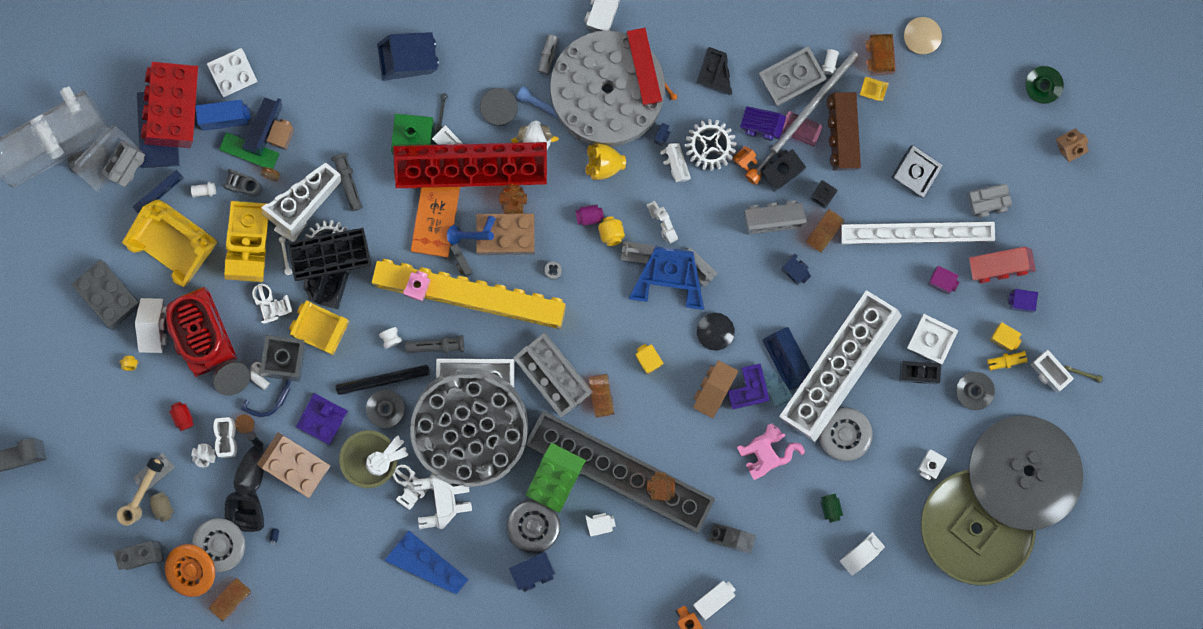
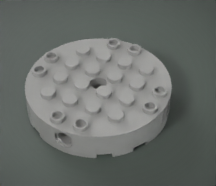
[550,31,665,147]
[410,368,528,487]

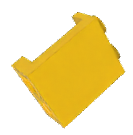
[289,300,350,355]

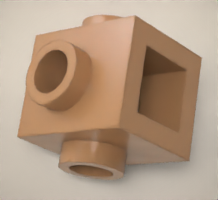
[1056,128,1089,162]

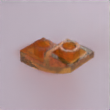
[806,209,844,253]
[588,374,615,418]
[209,578,251,622]

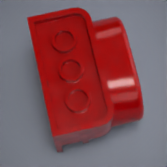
[166,286,238,377]

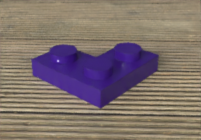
[728,363,770,410]

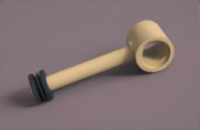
[117,458,164,526]

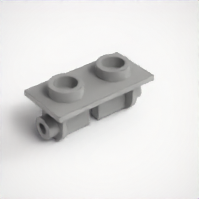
[621,241,661,264]
[687,247,718,287]
[133,453,175,492]

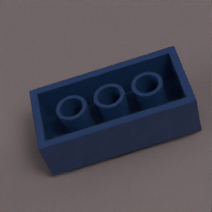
[509,552,556,592]

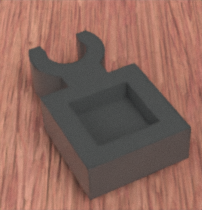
[450,244,473,277]

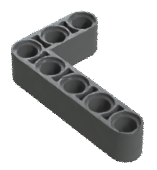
[0,438,47,472]

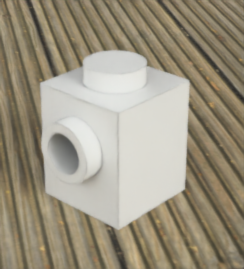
[917,449,947,481]

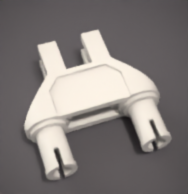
[413,474,472,530]

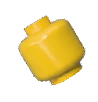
[598,216,625,246]

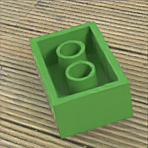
[525,443,586,513]

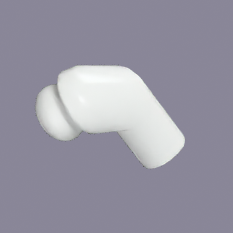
[250,362,270,390]

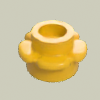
[119,356,139,371]

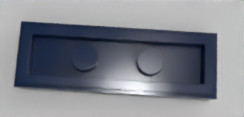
[133,170,184,213]

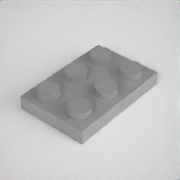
[758,46,827,107]

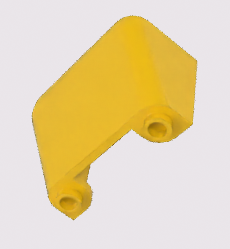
[122,200,217,287]

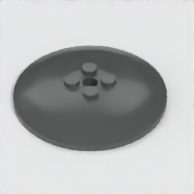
[969,415,1083,531]

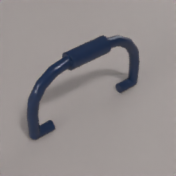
[241,380,291,417]

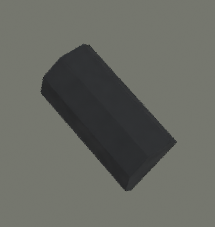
[287,227,371,281]

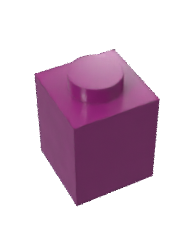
[928,265,959,294]

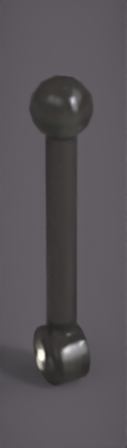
[435,93,448,132]

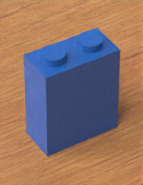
[196,100,251,131]

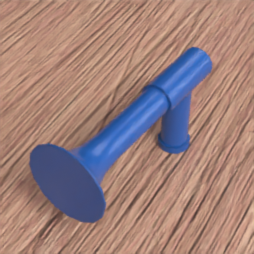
[447,215,496,245]

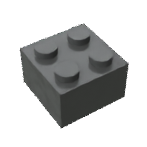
[260,335,306,382]

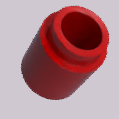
[169,402,194,432]

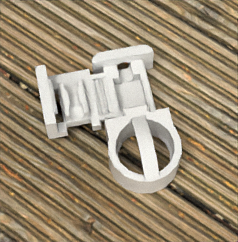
[647,201,678,244]
[252,284,293,324]
[393,465,429,510]

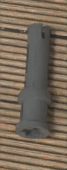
[331,153,363,212]
[405,335,464,354]

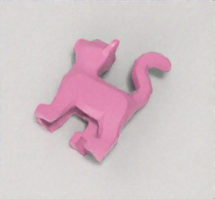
[737,423,805,480]

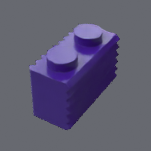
[740,106,786,141]

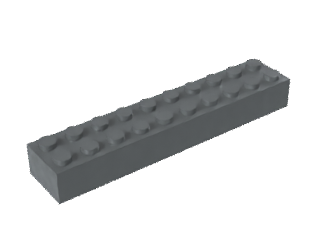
[525,411,716,534]

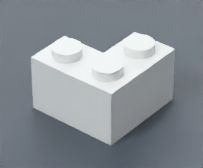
[135,298,167,353]

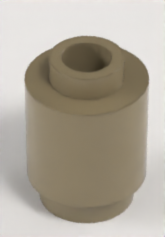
[149,492,174,522]

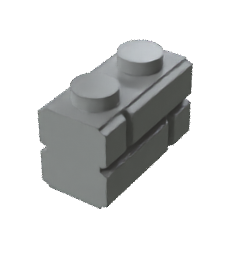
[102,140,145,187]
[967,183,1012,218]

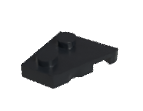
[696,47,732,96]

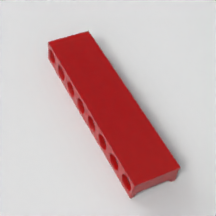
[393,142,547,189]

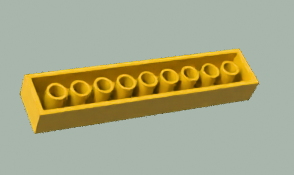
[372,259,566,329]

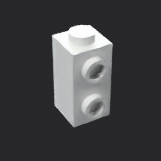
[693,581,736,620]

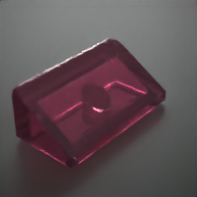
[782,111,823,146]

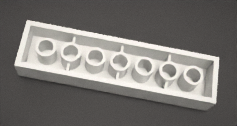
[779,290,901,442]

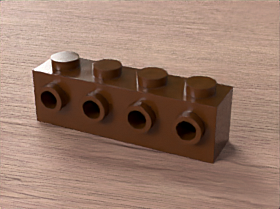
[826,92,861,171]

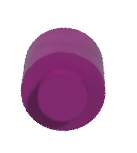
[575,204,604,226]

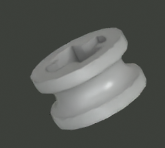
[545,261,562,279]

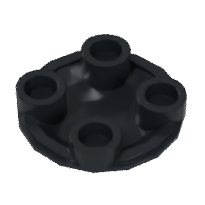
[696,313,735,351]

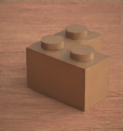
[693,360,738,418]

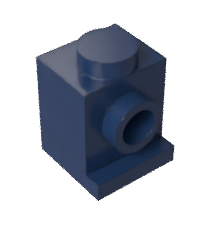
[781,254,811,285]

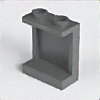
[114,541,164,570]

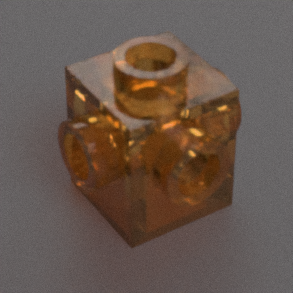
[499,184,527,214]

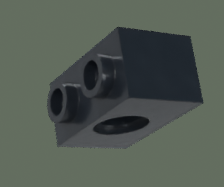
[761,149,806,192]
[899,361,941,384]

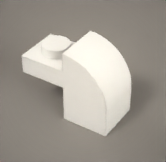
[840,533,885,576]

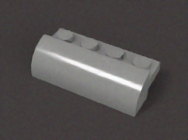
[513,332,593,418]

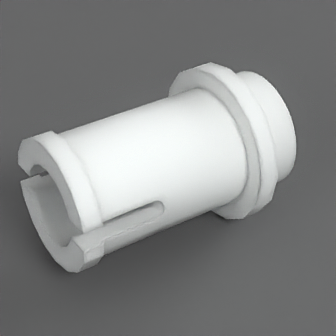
[821,49,839,75]
[191,182,216,198]

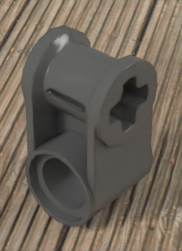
[222,169,261,197]

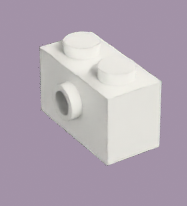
[1030,350,1074,393]

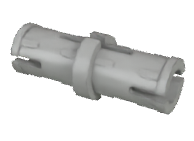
[537,34,559,74]

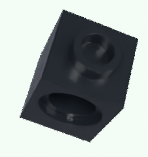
[810,180,838,209]

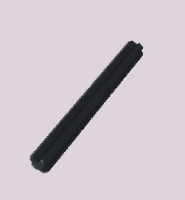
[336,365,430,395]

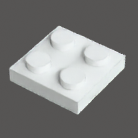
[907,314,958,365]

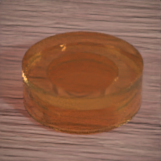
[260,167,280,181]
[235,414,255,434]

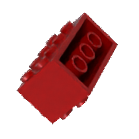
[141,62,198,148]

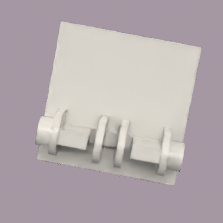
[207,48,258,97]

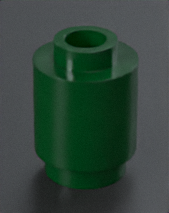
[820,493,843,523]

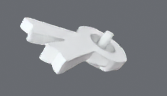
[366,436,408,476]

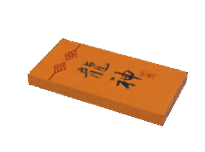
[411,187,461,258]

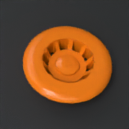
[164,544,215,597]

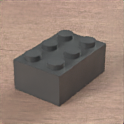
[71,259,140,330]

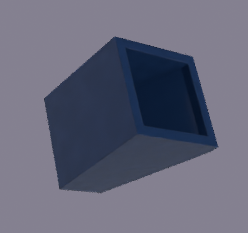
[377,32,439,81]

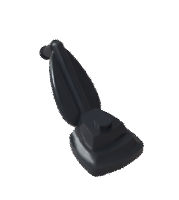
[224,432,264,532]

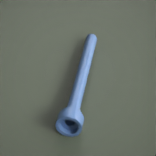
[516,86,557,118]

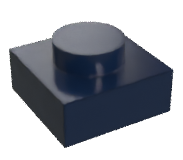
[654,122,671,145]

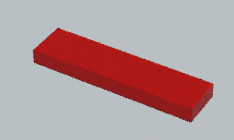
[627,27,662,106]

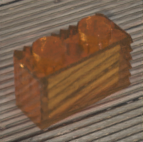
[866,34,896,75]

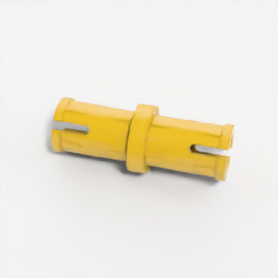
[987,351,1027,371]

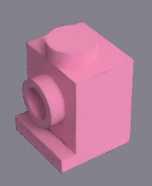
[403,270,431,302]

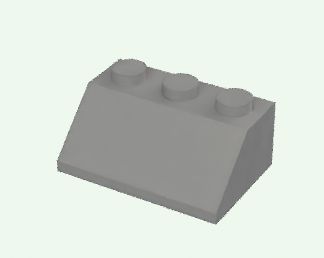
[744,200,807,235]

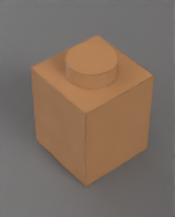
[267,119,295,151]

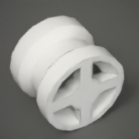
[379,327,402,349]

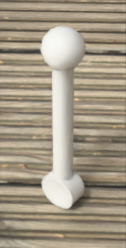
[279,236,292,275]

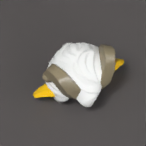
[511,121,559,150]

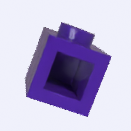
[1008,289,1038,313]

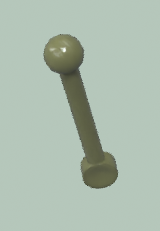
[1064,365,1103,383]

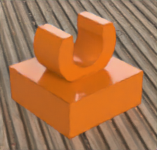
[732,146,757,171]

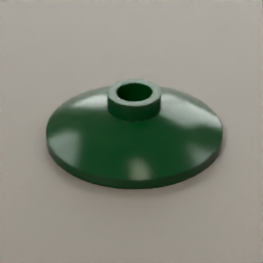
[1025,66,1064,104]

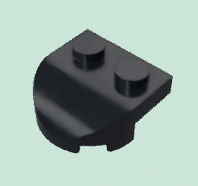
[304,271,349,309]

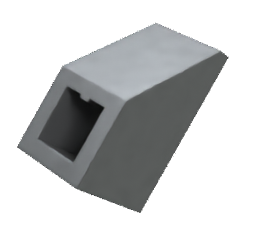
[708,523,756,554]

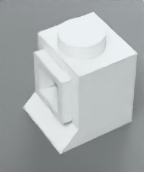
[585,513,616,537]

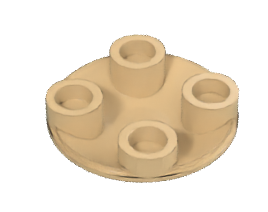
[904,17,942,54]

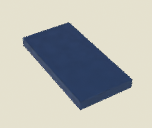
[137,92,180,168]

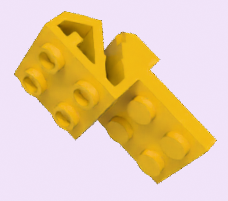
[224,201,268,282]

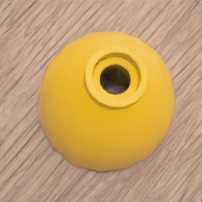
[586,143,626,180]

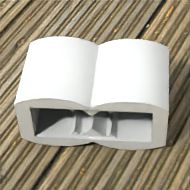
[213,417,237,458]

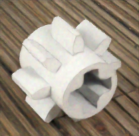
[191,443,216,468]

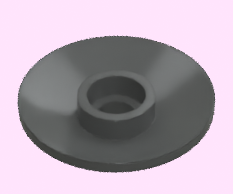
[956,372,995,410]
[366,389,405,428]

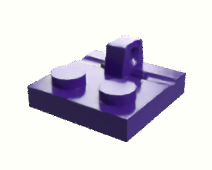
[296,393,348,445]

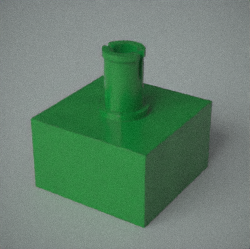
[391,114,434,155]

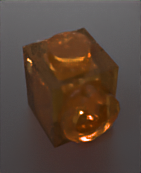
[647,472,675,501]

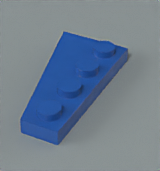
[384,531,469,594]

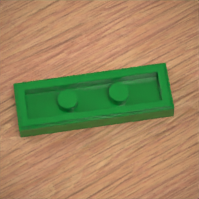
[219,132,280,171]

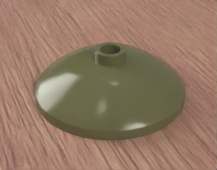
[339,430,397,488]

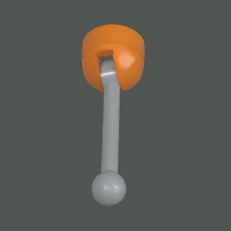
[744,150,780,185]

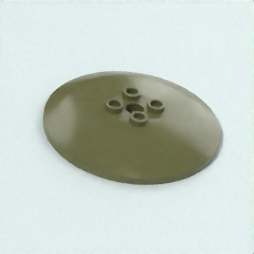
[920,470,1036,586]

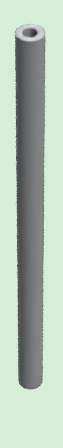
[771,51,858,154]

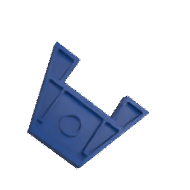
[628,246,704,310]

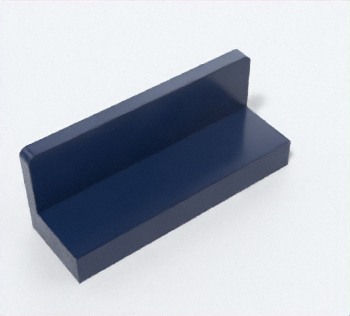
[242,97,282,157]
[762,327,811,391]

